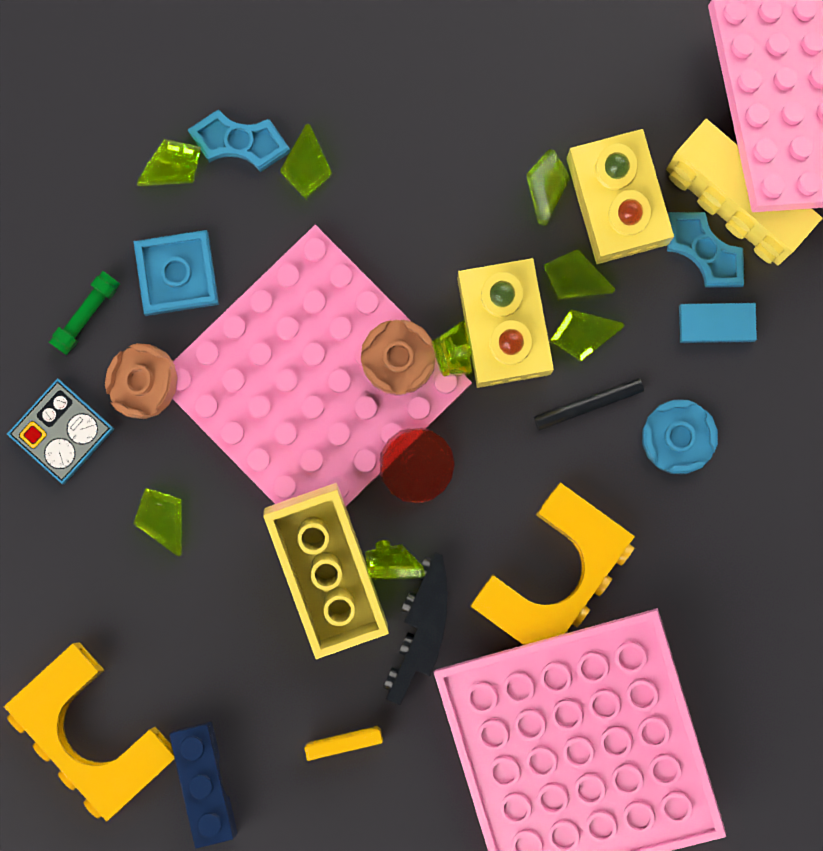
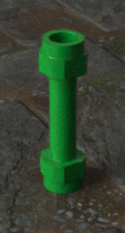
[49,271,120,356]

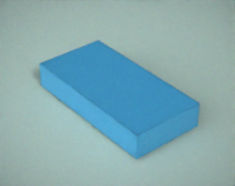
[679,303,757,343]

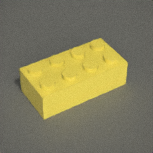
[666,119,823,266]
[263,483,389,659]

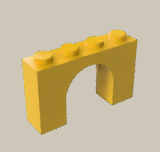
[470,482,635,645]
[4,642,175,822]

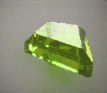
[280,124,333,199]
[137,139,201,186]
[526,149,571,225]
[543,249,615,299]
[550,309,624,361]
[433,321,472,377]
[133,488,182,556]
[365,540,425,579]

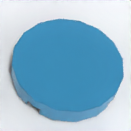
[642,400,718,474]

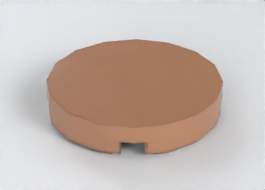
[361,320,436,395]
[105,343,177,419]

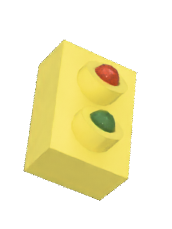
[566,129,674,265]
[457,258,554,388]

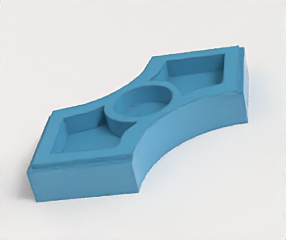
[188,110,291,172]
[667,212,744,288]

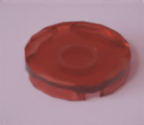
[379,428,455,503]

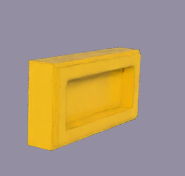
[304,726,383,761]

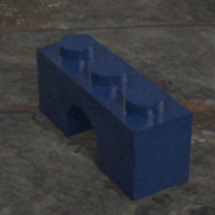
[169,721,238,849]

